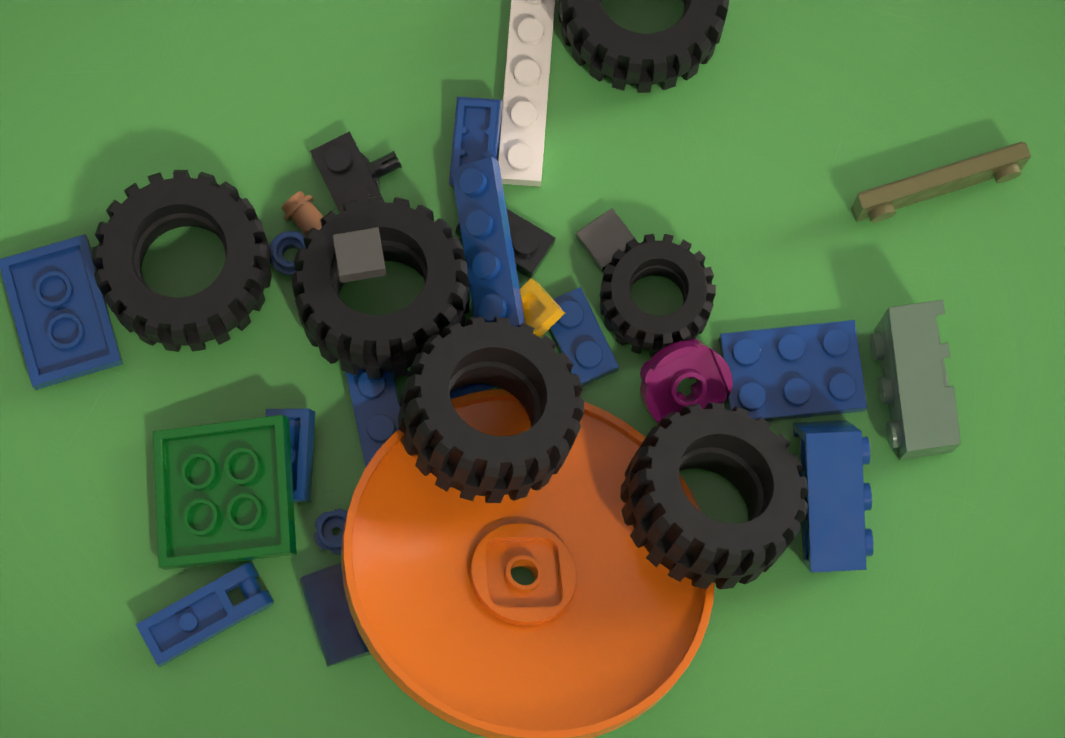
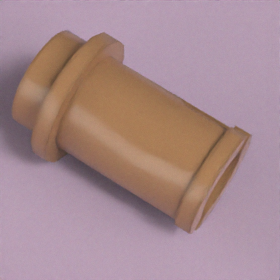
[281,191,324,236]

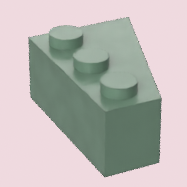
[870,300,961,460]

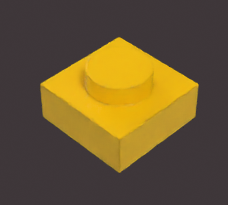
[520,278,565,338]

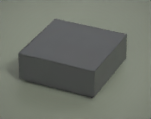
[576,208,638,272]
[333,227,387,283]

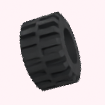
[599,234,716,357]

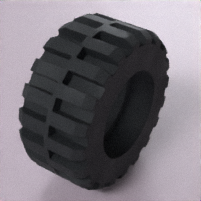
[558,0,729,93]
[92,170,272,352]
[292,196,470,379]
[398,317,584,503]
[620,402,809,590]

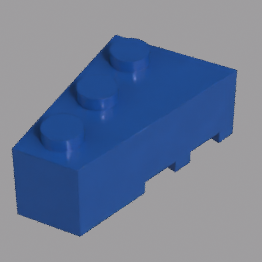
[793,420,873,573]

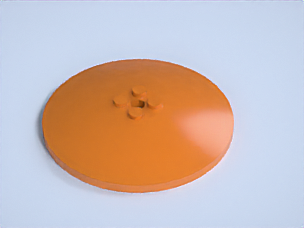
[341,389,715,738]

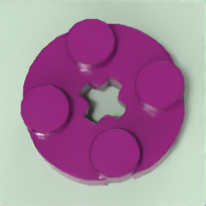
[640,339,733,423]

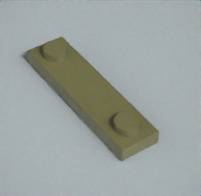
[851,142,1031,223]

